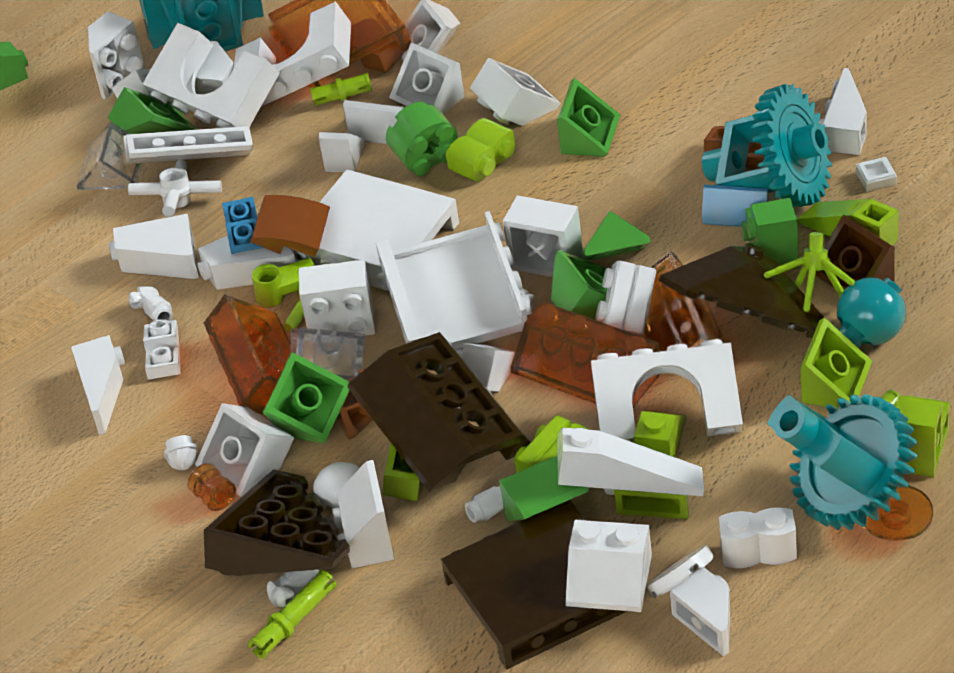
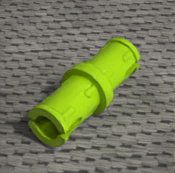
[310,72,373,107]

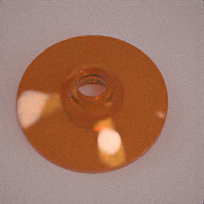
[864,485,933,541]

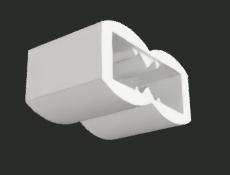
[719,508,797,569]

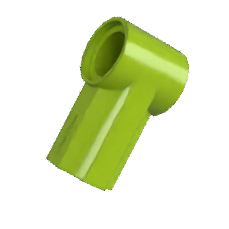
[252,258,314,307]

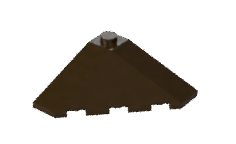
[658,243,826,338]
[204,469,350,576]

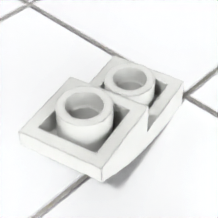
[143,319,181,380]

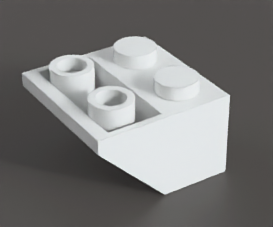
[88,11,145,99]

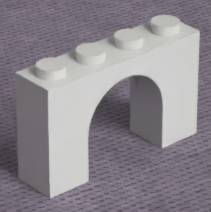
[234,1,351,107]
[143,23,280,128]
[591,339,743,443]

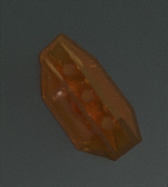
[643,251,722,352]

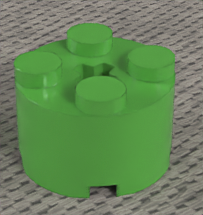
[386,101,458,176]

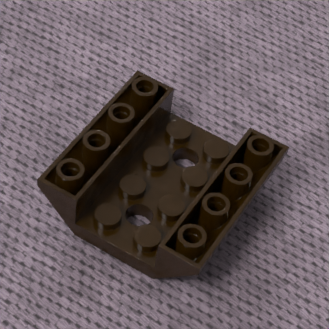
[347,332,531,492]

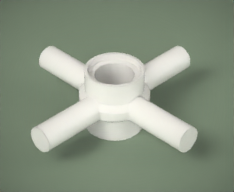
[128,160,222,217]

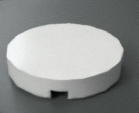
[646,545,714,598]

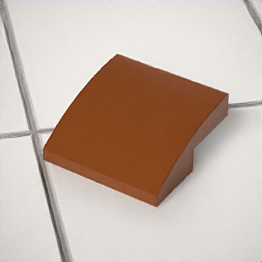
[250,195,330,258]

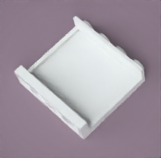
[290,169,459,291]
[376,211,532,349]

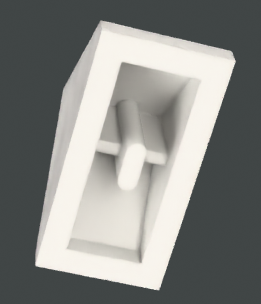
[319,132,365,172]

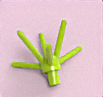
[764,232,855,312]

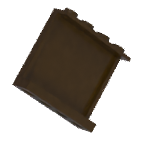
[441,500,627,670]

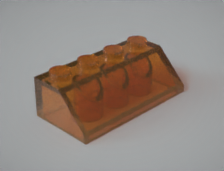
[203,294,296,415]
[510,301,660,409]

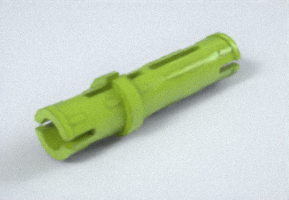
[248,570,337,659]

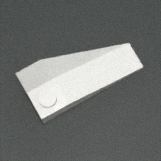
[557,428,704,496]

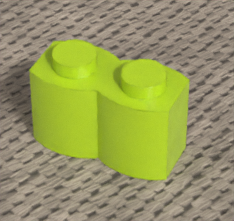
[445,118,516,182]

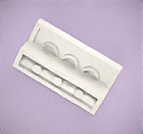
[123,126,253,164]

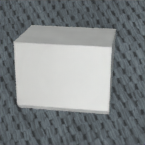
[389,42,465,114]
[343,100,403,144]

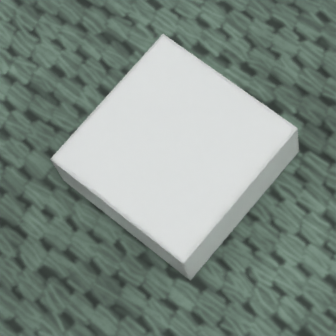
[856,157,897,192]

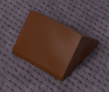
[815,215,895,290]

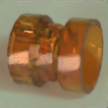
[187,463,236,511]

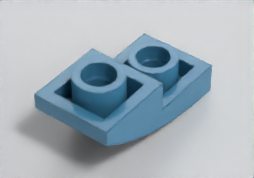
[222,197,263,254]

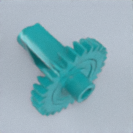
[701,84,832,207]
[767,394,917,530]

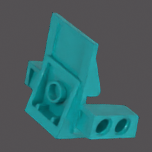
[139,0,264,51]

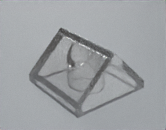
[76,122,143,190]
[290,327,365,380]

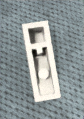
[71,335,126,435]

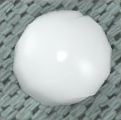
[313,462,359,509]

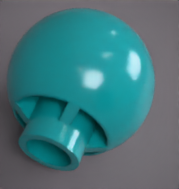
[837,277,906,348]

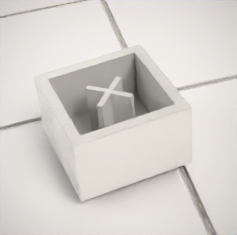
[503,195,583,277]
[299,259,375,343]

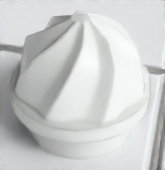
[163,435,198,470]

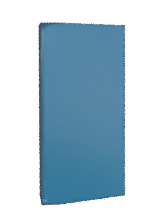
[702,184,769,227]

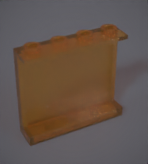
[268,0,411,88]

